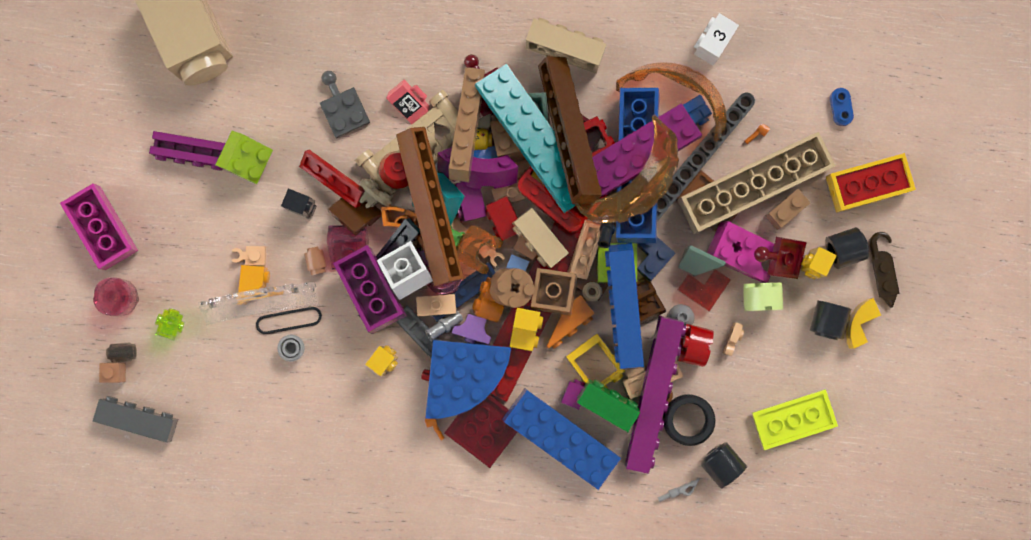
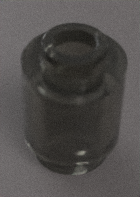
[106,342,137,363]

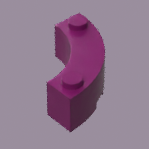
[437,147,518,189]

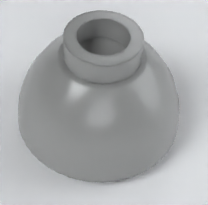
[668,304,695,326]
[277,335,305,362]

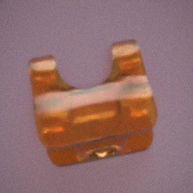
[457,225,504,274]

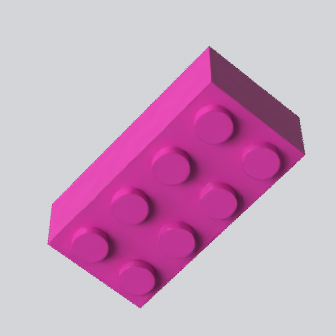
[60,183,138,271]

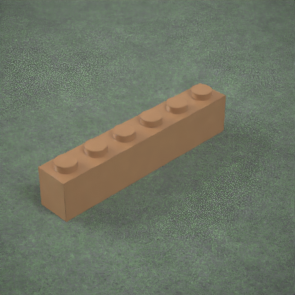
[449,67,485,182]

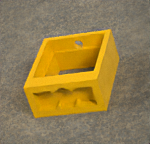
[565,334,625,388]

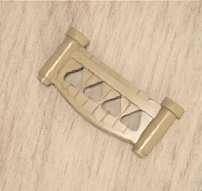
[355,90,458,196]

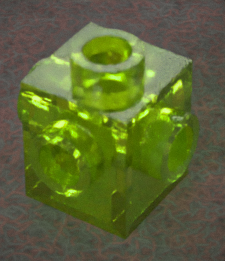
[155,309,185,340]

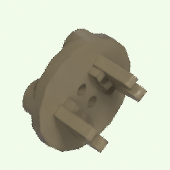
[359,178,393,208]

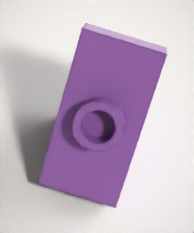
[452,314,491,344]

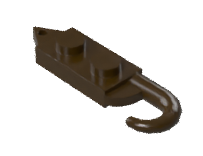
[869,232,900,308]

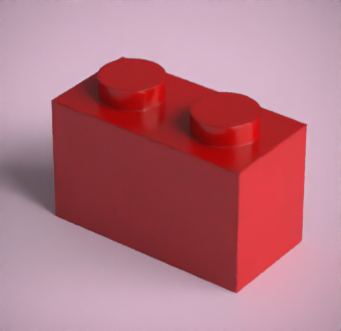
[485,195,518,241]

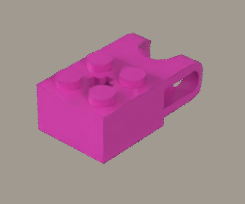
[707,221,774,283]

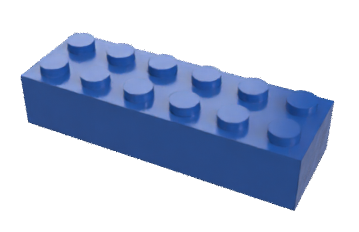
[605,243,644,369]
[502,388,621,490]

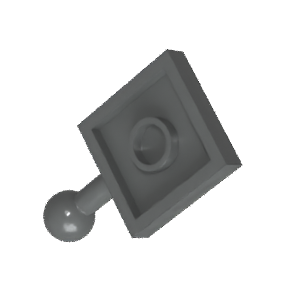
[320,71,370,138]

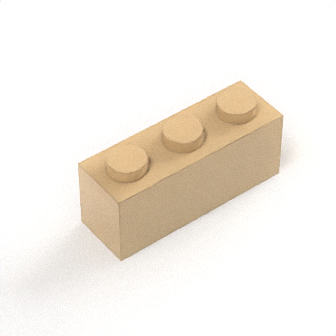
[512,208,568,268]

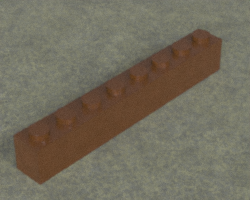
[538,56,602,204]

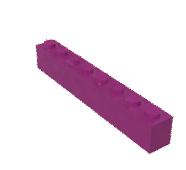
[624,315,686,474]

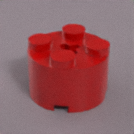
[677,324,714,367]

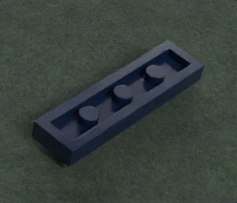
[432,262,496,322]

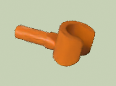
[745,124,770,144]
[425,419,445,440]

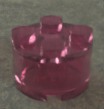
[93,277,139,317]

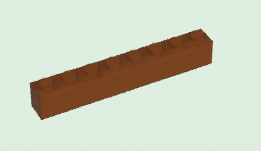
[396,127,464,286]

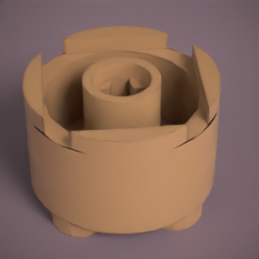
[490,268,535,308]

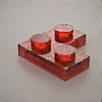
[677,269,731,312]

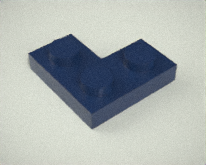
[637,237,676,282]

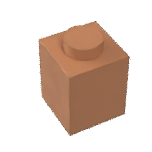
[99,363,126,383]

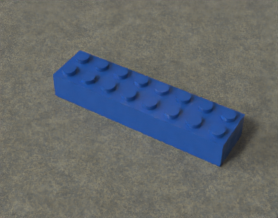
[616,88,660,243]

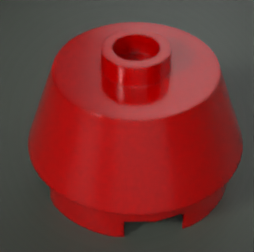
[379,151,409,189]

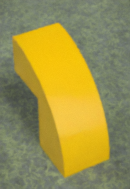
[846,298,881,349]

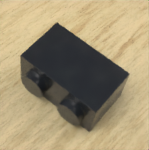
[281,188,317,219]

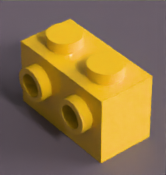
[801,247,837,280]
[365,345,398,376]

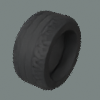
[663,394,716,446]

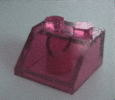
[327,225,369,270]

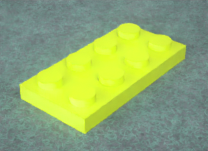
[751,389,838,450]

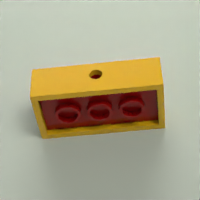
[826,153,916,213]

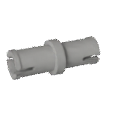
[425,310,463,341]

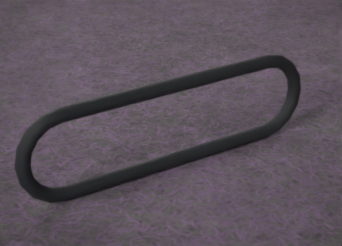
[256,307,322,334]

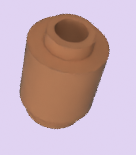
[304,246,327,275]

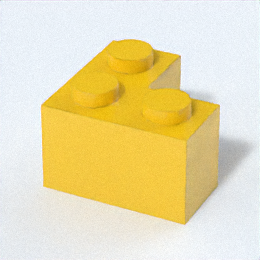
[510,308,543,351]

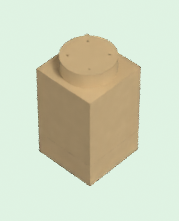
[135,0,233,86]

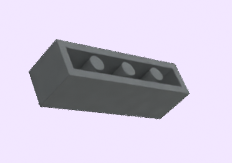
[92,396,178,443]

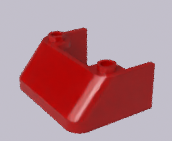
[518,166,608,232]

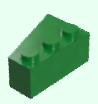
[577,379,640,432]

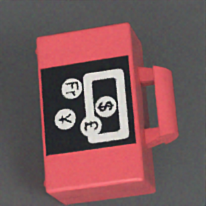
[386,79,429,124]

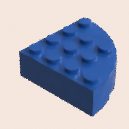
[425,340,511,419]

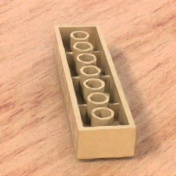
[677,132,836,234]

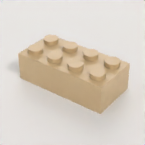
[526,18,606,74]

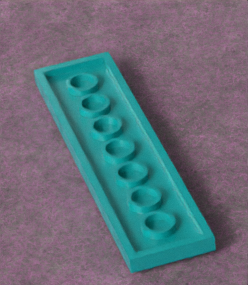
[474,64,577,213]

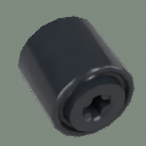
[825,227,869,269]
[810,300,852,340]
[701,442,747,489]

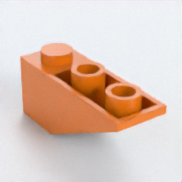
[547,295,595,349]

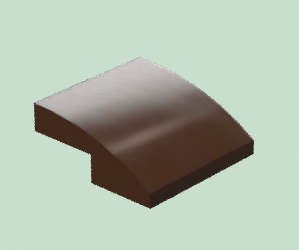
[328,198,382,236]
[636,277,666,325]

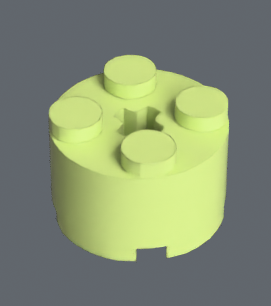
[743,282,783,311]

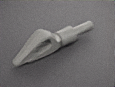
[658,478,700,502]

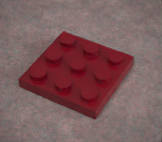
[444,394,517,468]

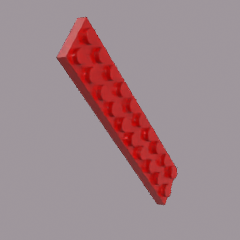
[491,222,583,402]

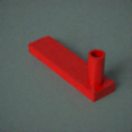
[299,149,365,208]

